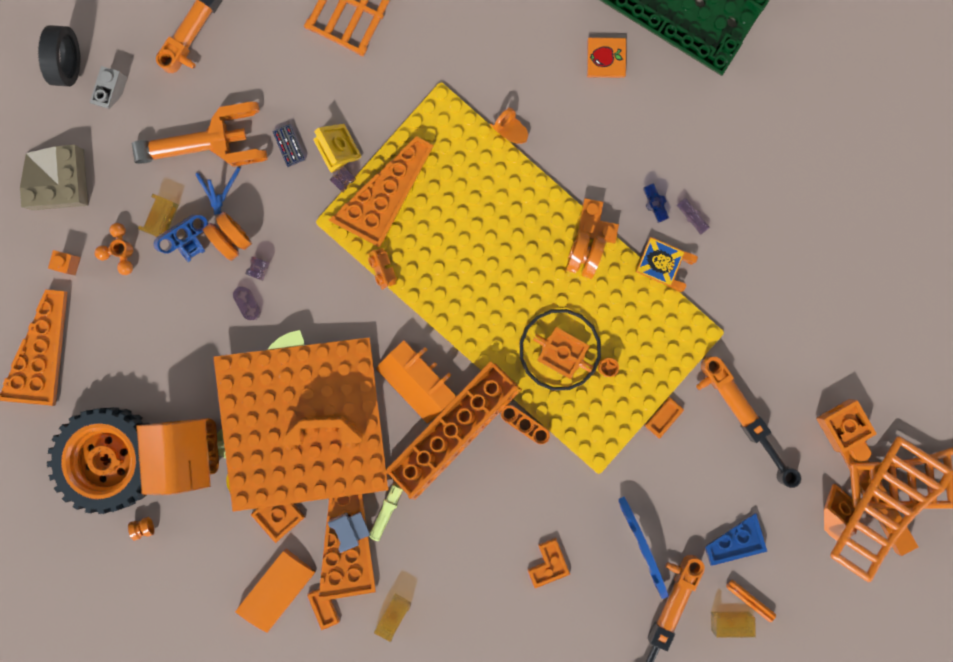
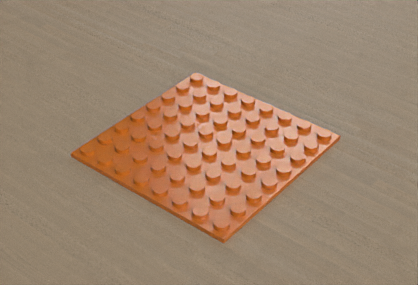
[214,337,388,512]

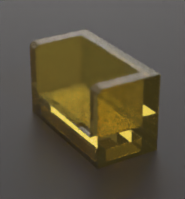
[138,194,179,237]
[374,593,411,642]
[711,612,756,638]

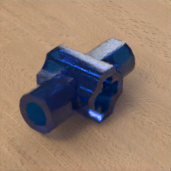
[643,183,669,223]

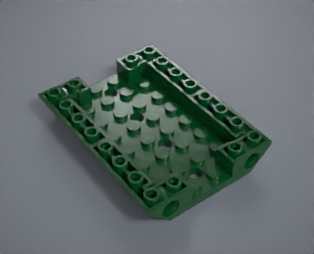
[600,0,770,76]

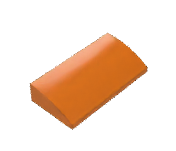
[235,548,316,633]

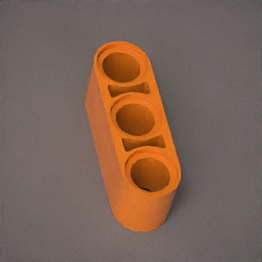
[500,405,550,445]

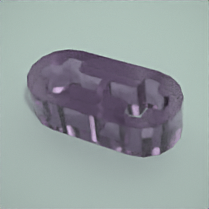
[233,286,261,321]

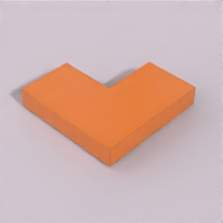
[527,538,570,588]

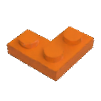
[577,198,619,244]

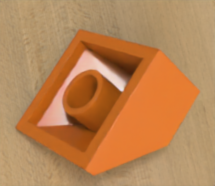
[824,484,861,541]

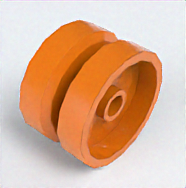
[203,212,253,261]
[566,230,606,279]

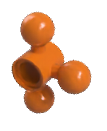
[94,223,133,275]

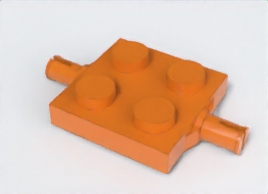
[532,327,594,379]

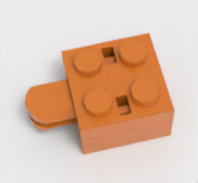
[816,399,877,461]

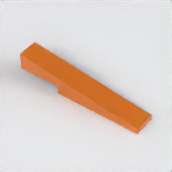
[841,451,919,556]

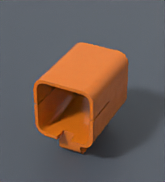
[137,418,219,495]

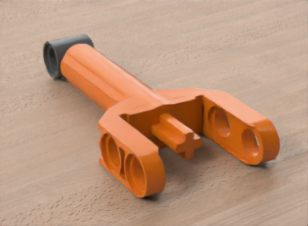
[131,102,268,167]

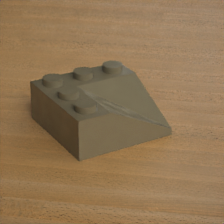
[20,145,88,210]

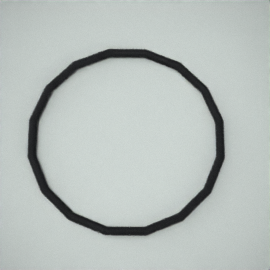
[519,309,601,391]

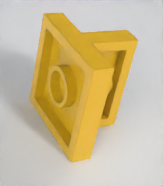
[313,124,362,173]

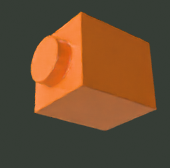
[48,250,81,275]

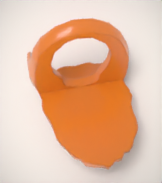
[490,107,528,144]

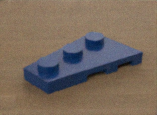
[705,513,768,566]

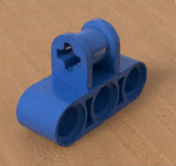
[154,215,208,262]

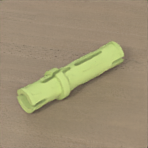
[369,484,403,541]

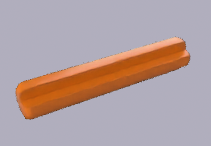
[726,580,776,622]

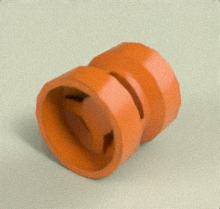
[598,358,619,377]
[128,517,155,541]

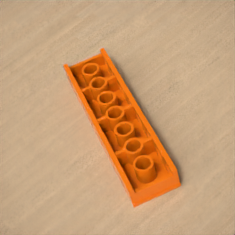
[385,361,522,500]

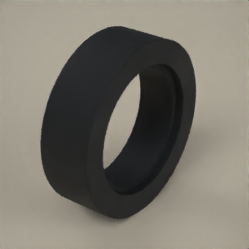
[38,25,80,87]

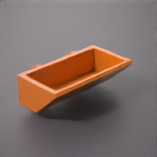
[375,340,457,424]

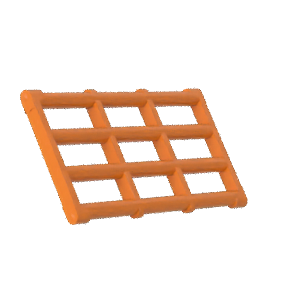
[303,0,390,57]

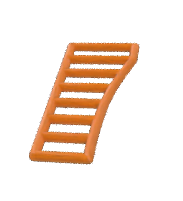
[830,436,953,582]
[850,447,953,509]

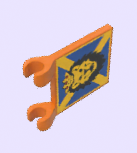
[635,237,698,292]

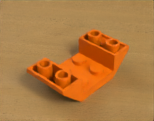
[280,416,363,449]

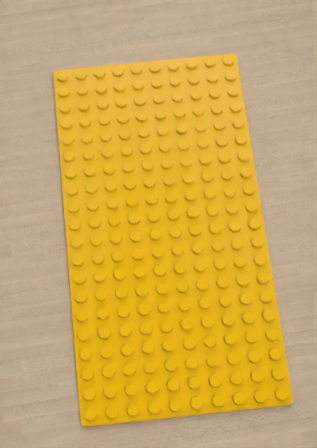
[316,83,724,474]

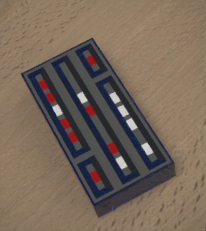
[272,124,305,167]

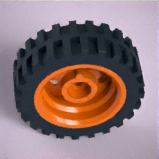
[47,407,150,514]

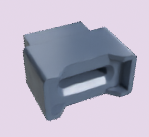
[328,511,370,553]

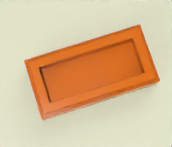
[644,397,684,439]
[307,588,340,630]

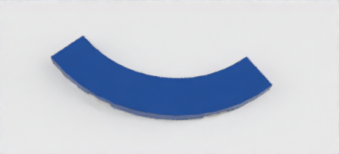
[618,496,669,599]

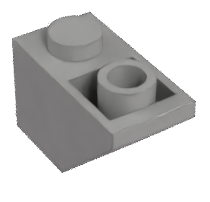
[89,66,127,109]

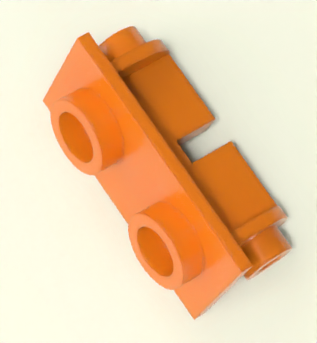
[368,248,397,290]

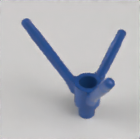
[195,167,240,215]

